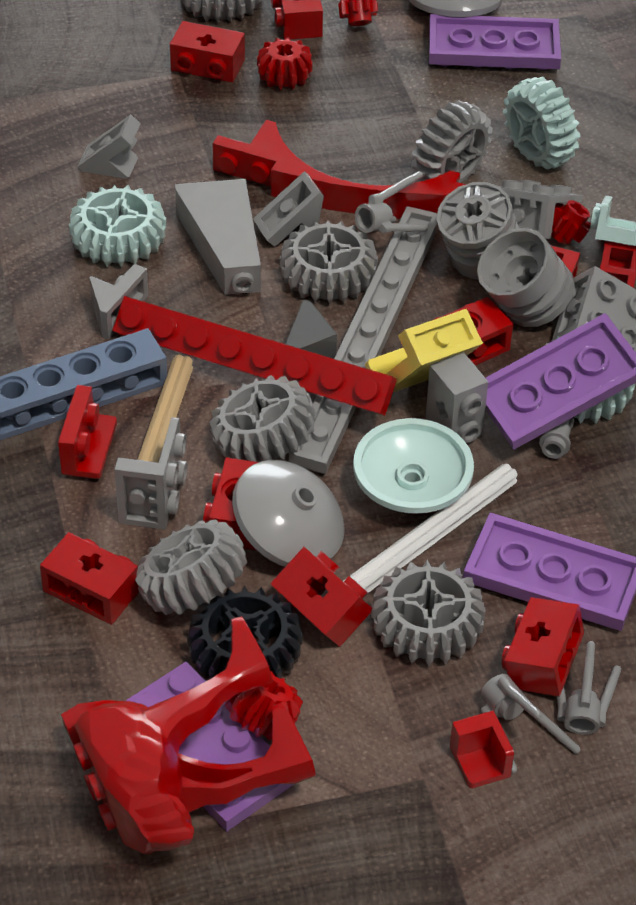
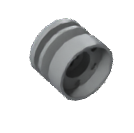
[437,182,519,279]
[477,228,575,327]

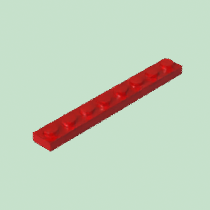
[112,296,397,416]

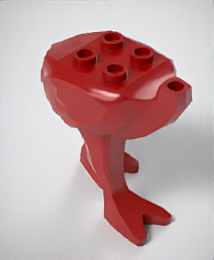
[61,616,316,854]

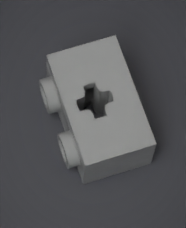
[425,352,488,443]

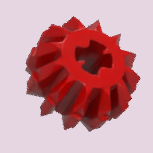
[257,37,313,90]
[225,671,303,740]

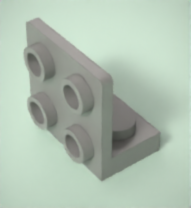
[499,179,583,239]
[552,266,636,352]
[115,417,188,530]

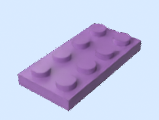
[429,14,561,70]
[485,313,636,450]
[463,512,636,631]
[126,662,294,832]

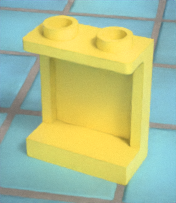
[365,309,483,392]

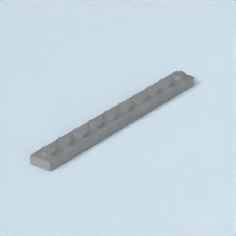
[289,206,439,474]

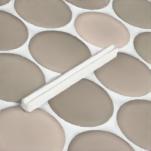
[343,464,518,593]

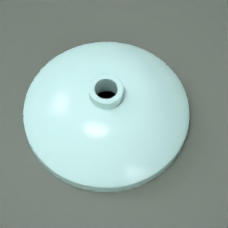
[353,418,474,513]

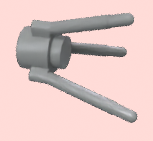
[355,171,428,233]
[556,641,621,735]
[481,674,580,774]

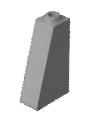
[175,179,261,295]

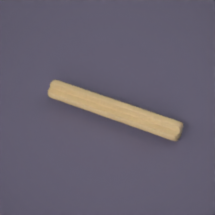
[137,354,193,463]

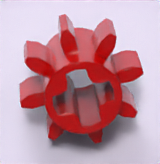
[338,0,379,26]
[551,200,591,245]

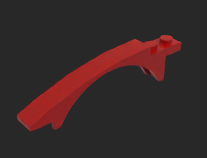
[212,120,466,219]

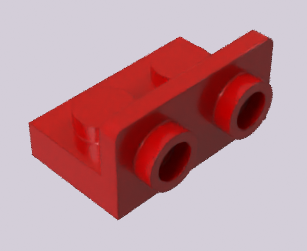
[58,385,117,479]

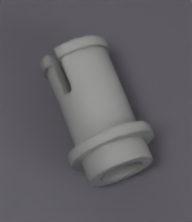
[539,418,574,459]

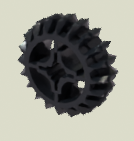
[187,585,303,679]

